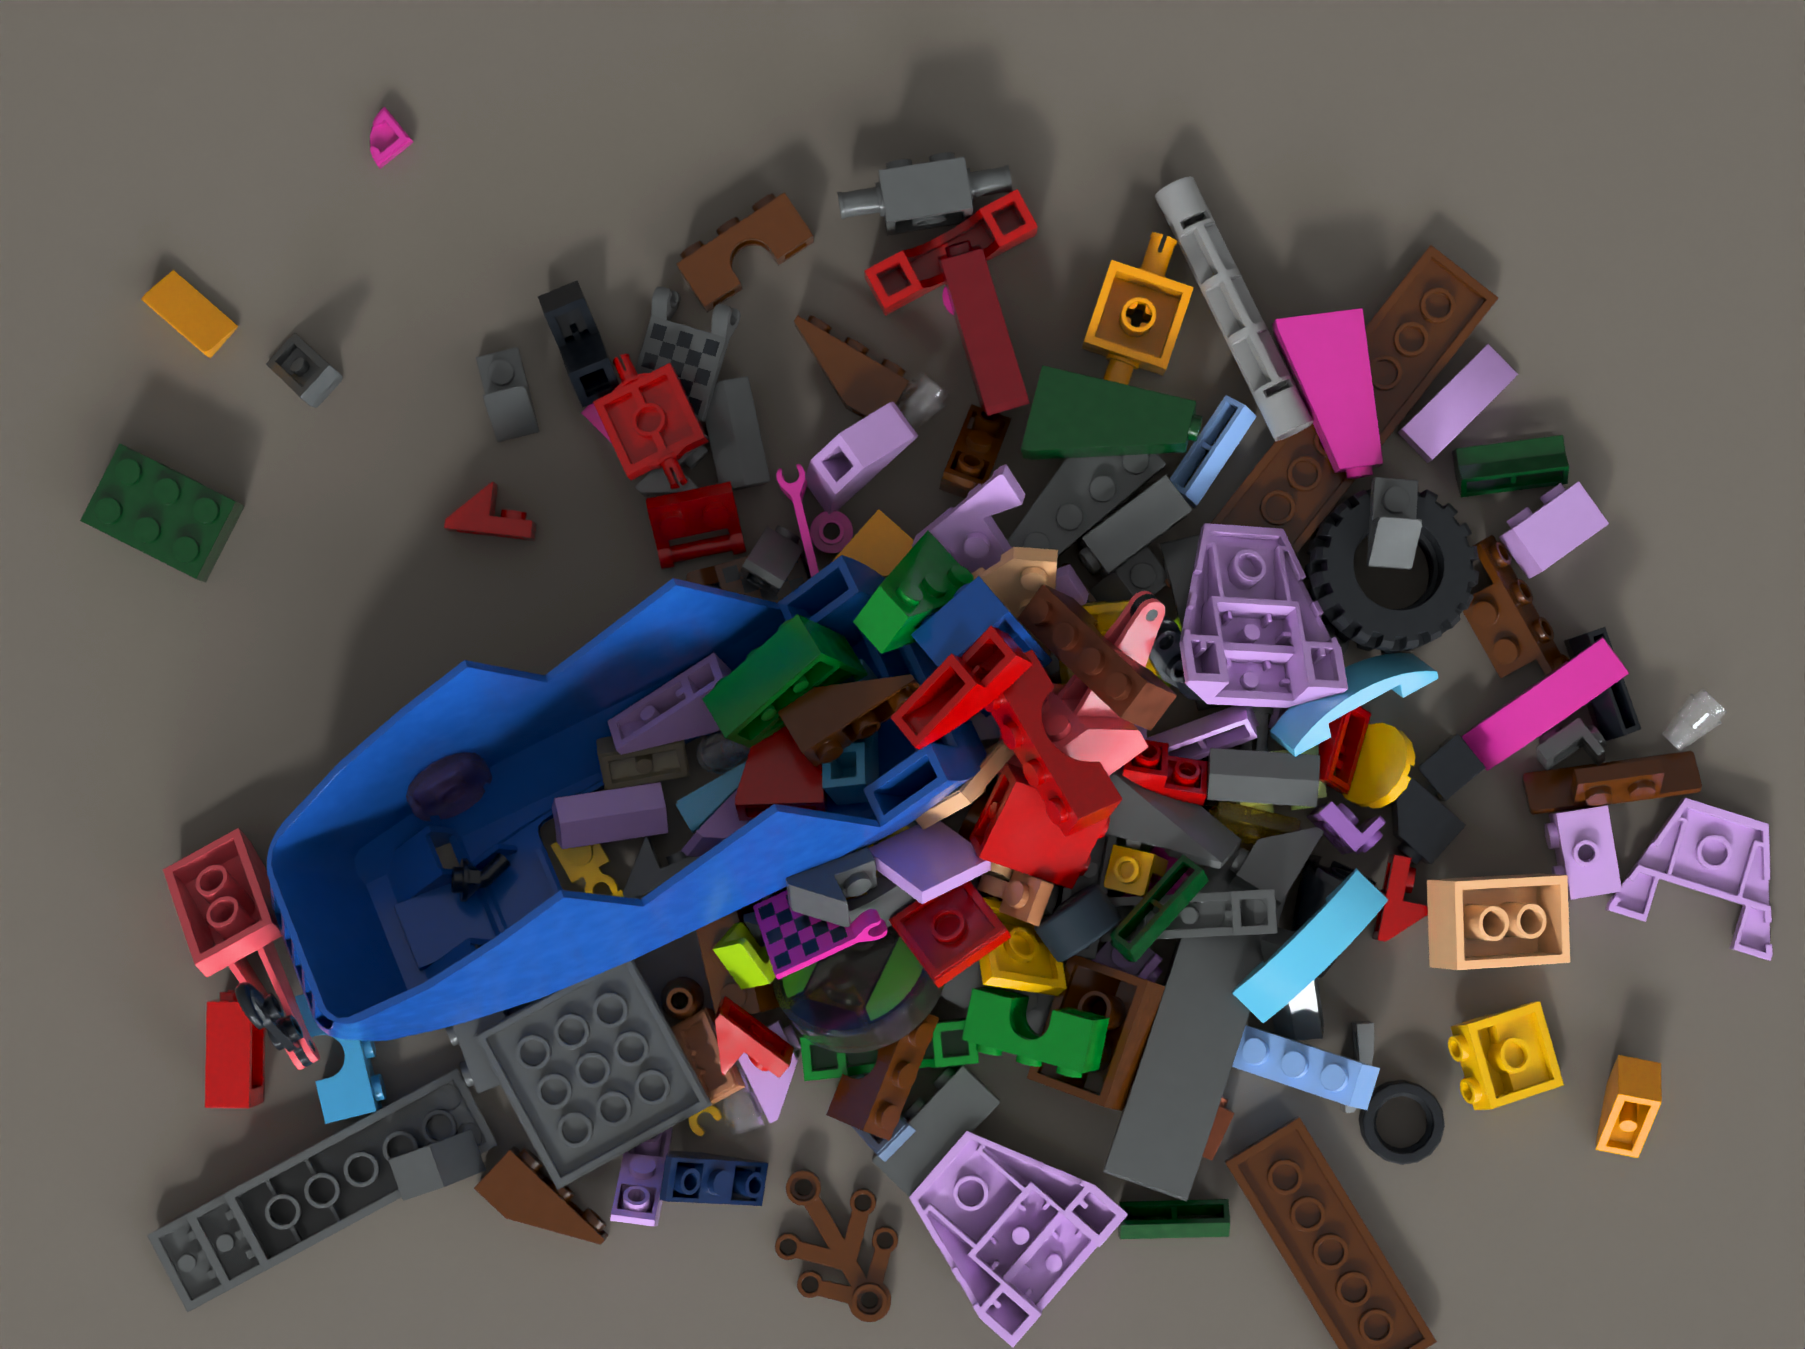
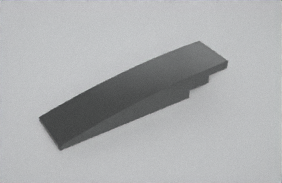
[1103,847,1288,1201]
[147,1068,498,1313]

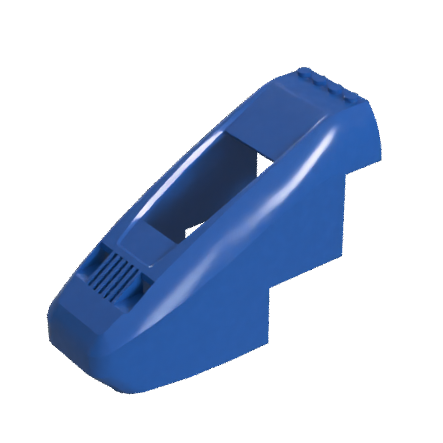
[267,555,987,1041]

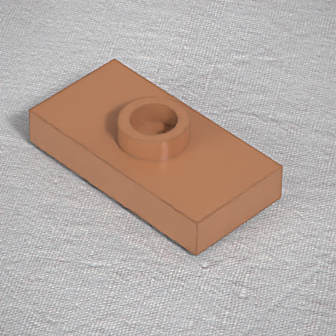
[671,1008,746,1106]

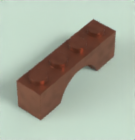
[1017,584,1177,731]

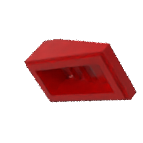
[1318,706,1371,794]

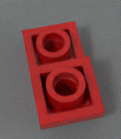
[1122,739,1208,806]

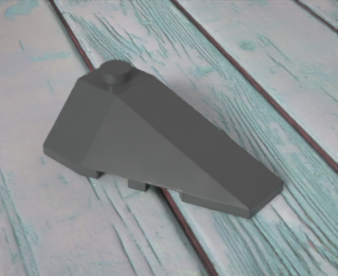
[1098,766,1242,869]

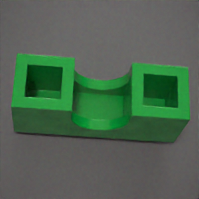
[962,986,1110,1078]

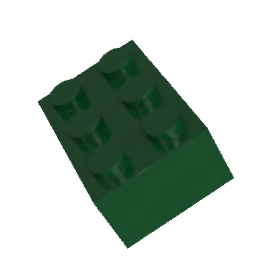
[80,443,245,582]

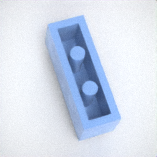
[1232,1025,1380,1110]

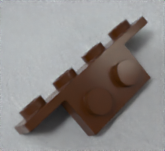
[1463,535,1570,678]
[1522,751,1702,815]

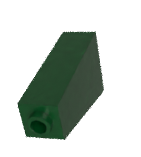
[1021,365,1203,460]

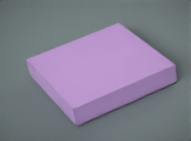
[869,821,991,904]

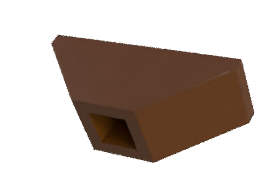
[939,404,1011,499]

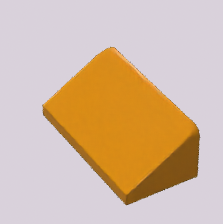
[141,270,239,359]

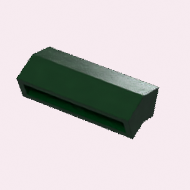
[1452,435,1569,497]
[1110,854,1209,962]
[1118,1199,1230,1239]

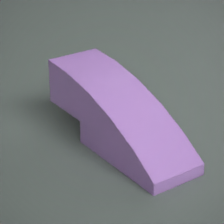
[1397,344,1518,463]

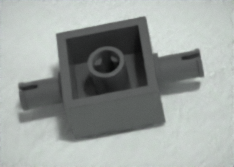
[837,152,1013,236]

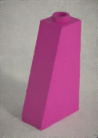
[1272,308,1383,479]

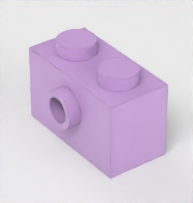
[1499,481,1609,579]
[1544,805,1622,900]

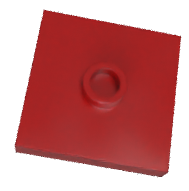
[889,881,1011,988]

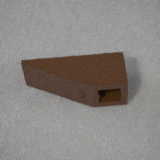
[794,315,909,418]
[778,674,920,767]
[474,1146,609,1245]

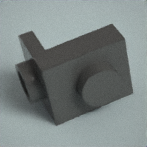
[1536,718,1607,770]

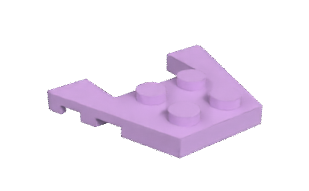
[912,464,1089,605]
[1605,798,1773,961]

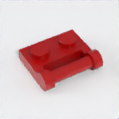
[646,481,746,569]

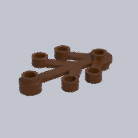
[775,1169,898,1322]

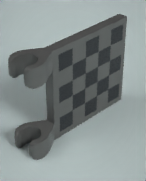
[635,287,741,422]

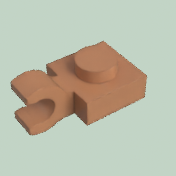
[977,870,1054,927]

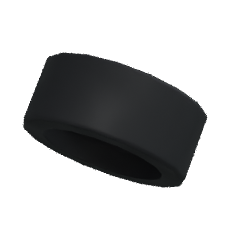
[1359,1080,1445,1165]

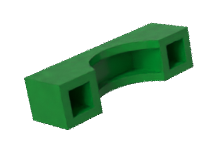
[800,1018,979,1081]

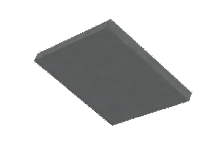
[474,959,712,1190]

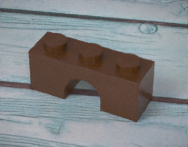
[676,192,814,313]
[826,1003,939,1141]

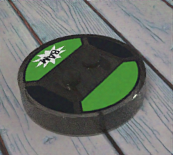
[772,925,945,1053]

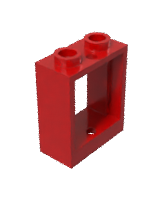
[205,990,266,1109]

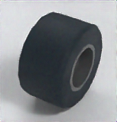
[1034,883,1121,962]

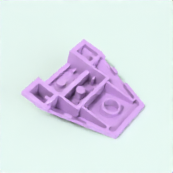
[1179,523,1348,708]
[909,1131,1128,1348]

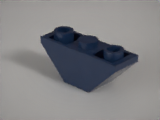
[659,1151,768,1206]

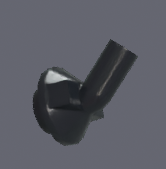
[451,853,511,902]

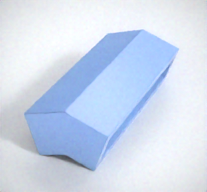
[1169,395,1257,508]

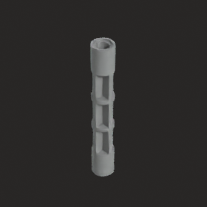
[1155,176,1314,441]

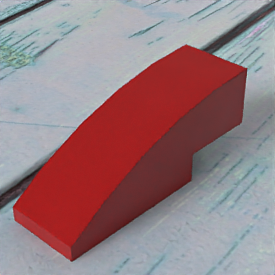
[890,625,1033,750]

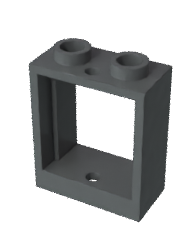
[1077,475,1192,579]

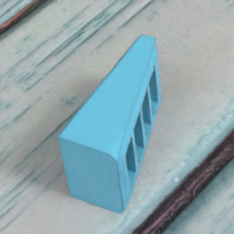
[676,761,746,833]

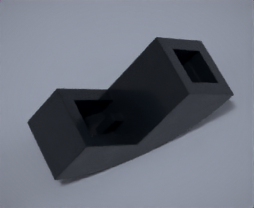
[538,280,620,408]

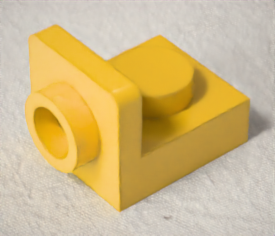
[1104,844,1168,897]

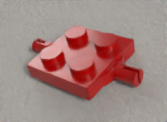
[593,353,708,489]

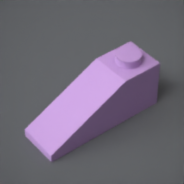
[607,653,733,755]

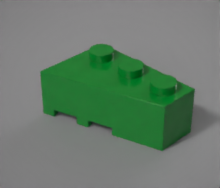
[853,530,974,654]
[702,614,868,748]

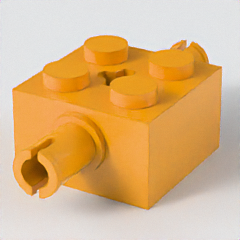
[1082,232,1194,385]

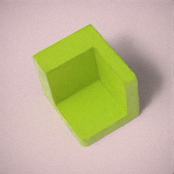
[713,922,776,990]

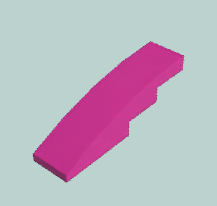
[1461,637,1629,771]

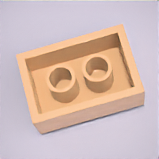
[1427,873,1570,970]

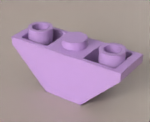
[806,402,918,514]
[610,1127,673,1226]

